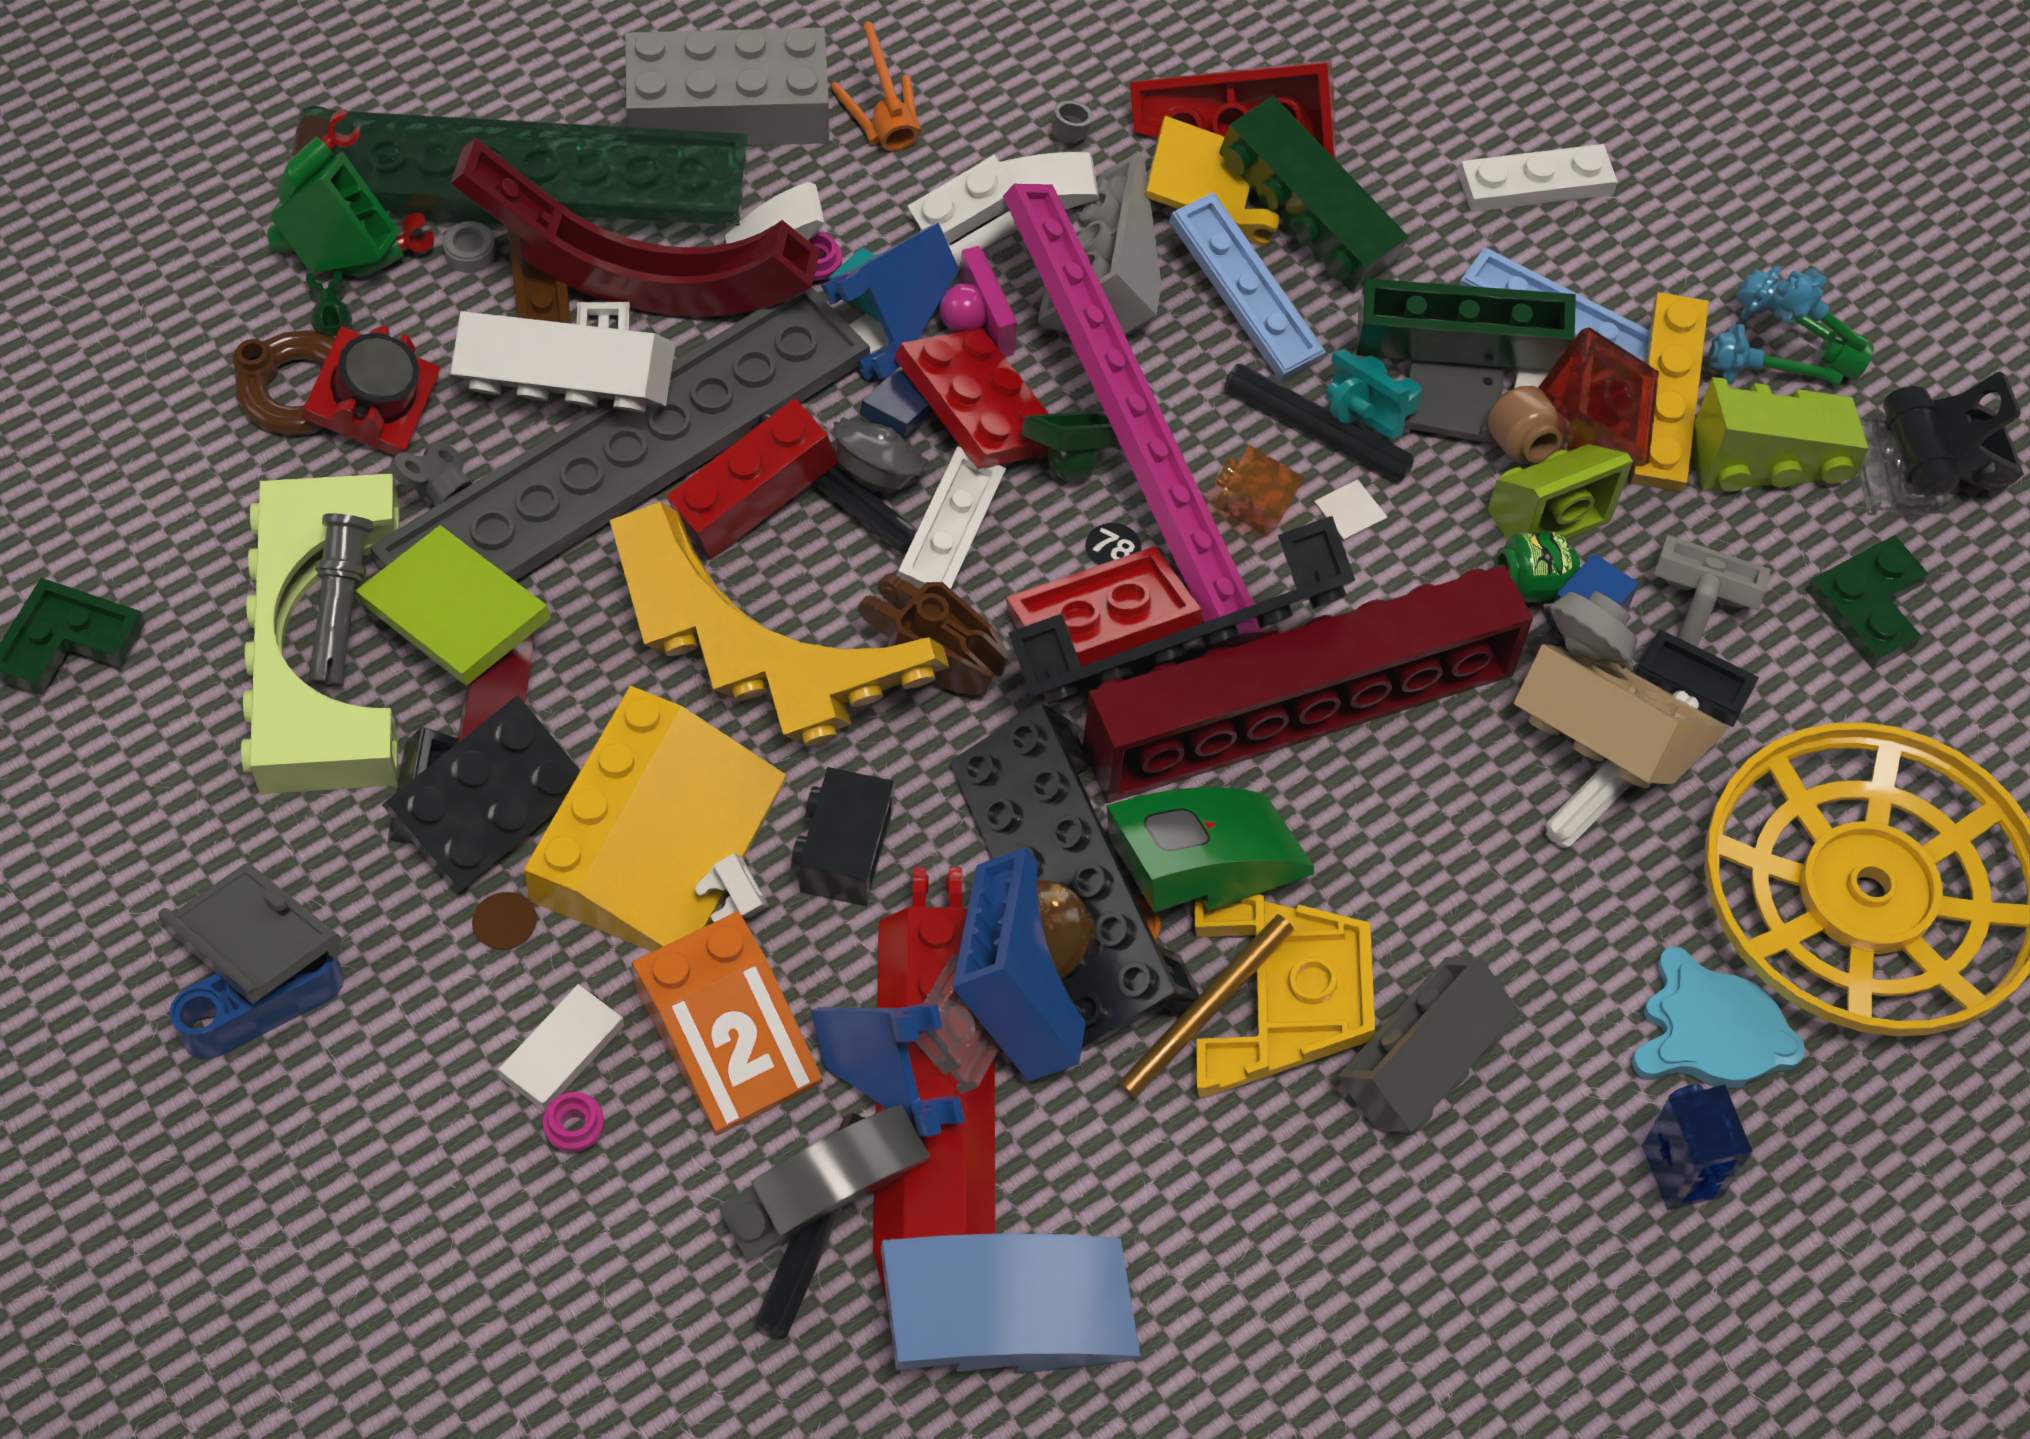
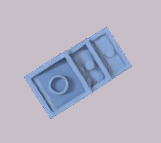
[881,1233,1141,1373]

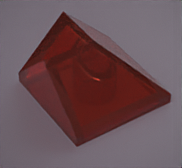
[1538,327,1659,466]

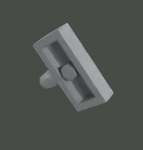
[1654,535,1771,646]

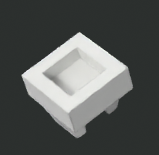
[695,853,769,922]

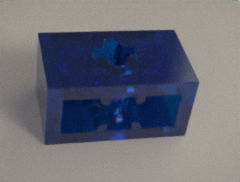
[1642,1084,1753,1211]

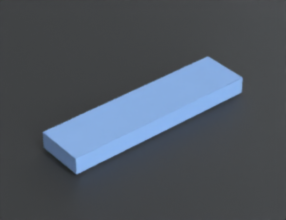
[1169,192,1326,382]
[1459,247,1650,383]

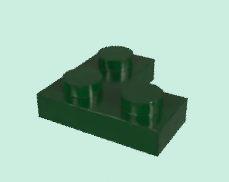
[1806,535,1929,670]
[0,578,145,695]

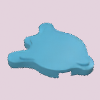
[1632,946,1805,1088]

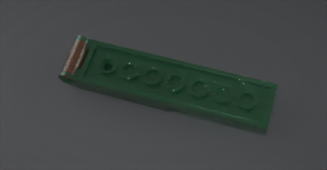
[290,106,748,226]

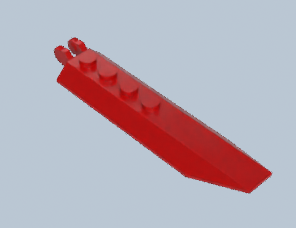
[873,867,995,1311]

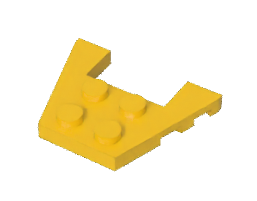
[1195,894,1375,1097]

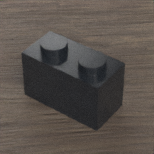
[791,767,894,907]

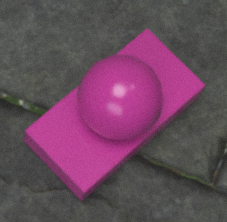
[939,246,1017,357]

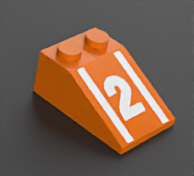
[632,911,823,1136]

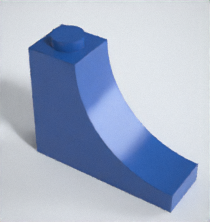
[952,847,1086,1081]

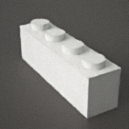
[450,311,676,413]

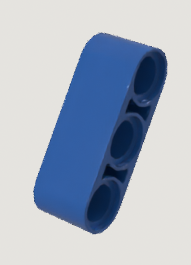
[169,953,344,1060]

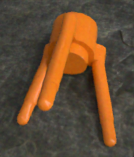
[830,21,922,151]

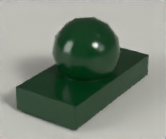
[1021,411,1121,482]

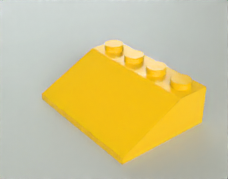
[524,686,787,952]

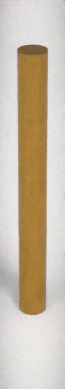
[1118,914,1294,1099]

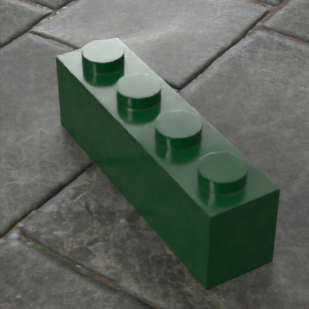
[1219,95,1409,294]
[1356,278,1576,371]

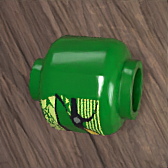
[1495,531,1580,603]

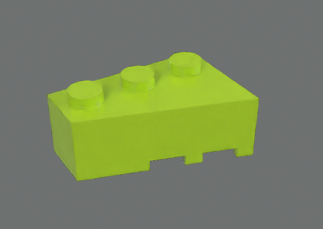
[1691,377,1869,491]

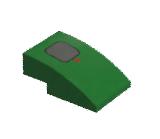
[1106,787,1314,913]

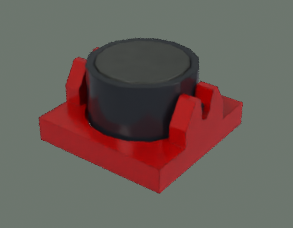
[301,325,441,456]

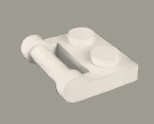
[908,154,1018,270]

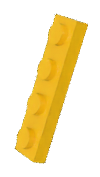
[1631,292,1709,492]

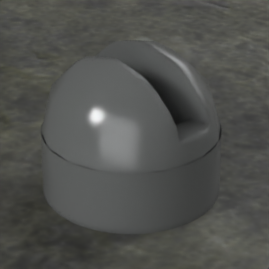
[1051,100,1093,145]

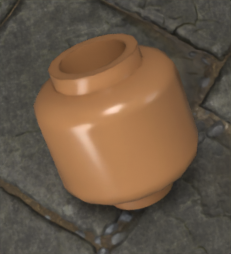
[1487,386,1566,464]

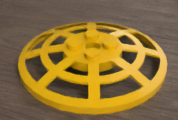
[1704,722,2030,1036]

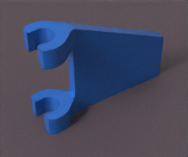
[821,223,959,380]
[811,1003,965,1136]

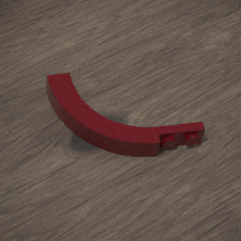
[450,138,820,317]

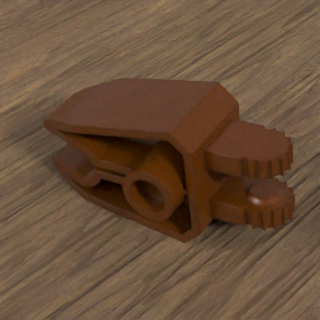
[857,573,1009,695]

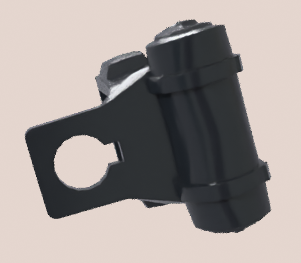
[1883,372,2024,497]

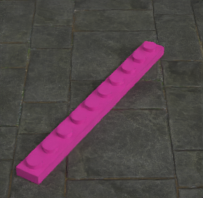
[1003,183,1267,646]

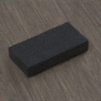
[1635,629,1759,727]

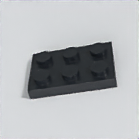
[382,695,581,894]

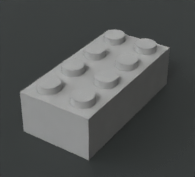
[625,28,829,149]

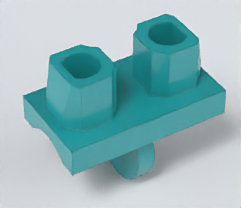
[1326,349,1422,440]

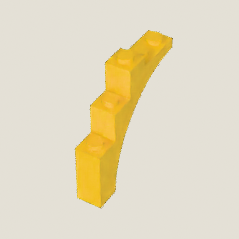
[610,502,949,746]

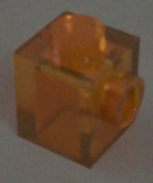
[1212,445,1305,537]

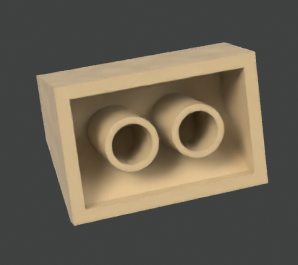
[1513,644,1728,788]

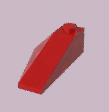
[1129,60,1336,160]

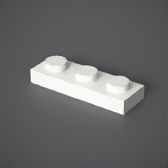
[1458,144,1618,212]
[896,446,1006,589]

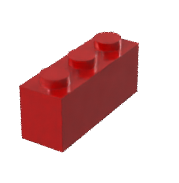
[666,398,838,560]

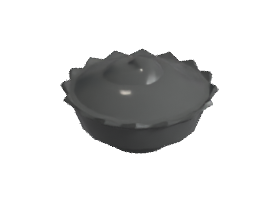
[832,417,928,491]

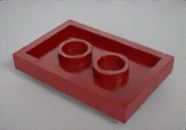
[894,328,1049,469]
[1006,546,1202,666]

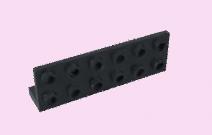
[1008,516,1355,704]
[951,702,1200,1051]

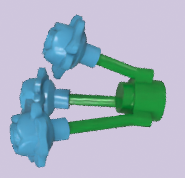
[1708,265,1874,386]

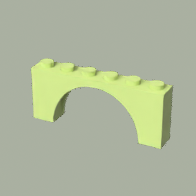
[241,474,400,794]

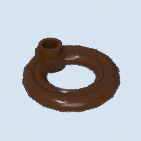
[233,330,335,436]

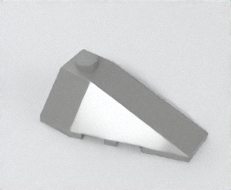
[1038,151,1161,334]

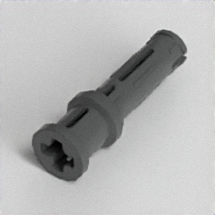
[307,513,373,686]

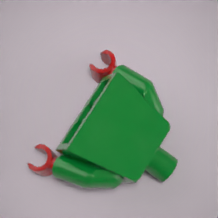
[267,110,434,278]

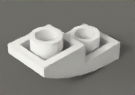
[997,152,1099,217]
[725,182,824,244]

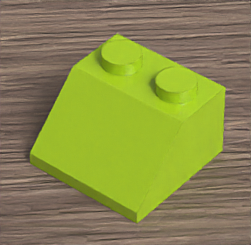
[1488,444,1633,540]

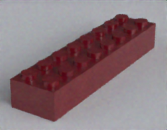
[1083,565,1533,804]

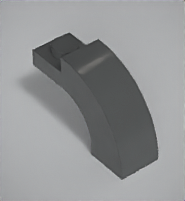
[718,1104,931,1262]

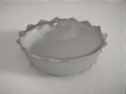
[1544,591,1638,671]

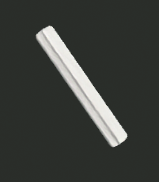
[1546,691,1699,848]

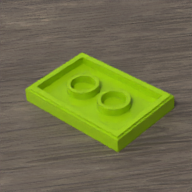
[355,525,551,686]

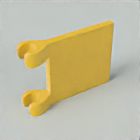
[1144,116,1279,246]

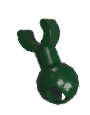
[306,269,352,336]

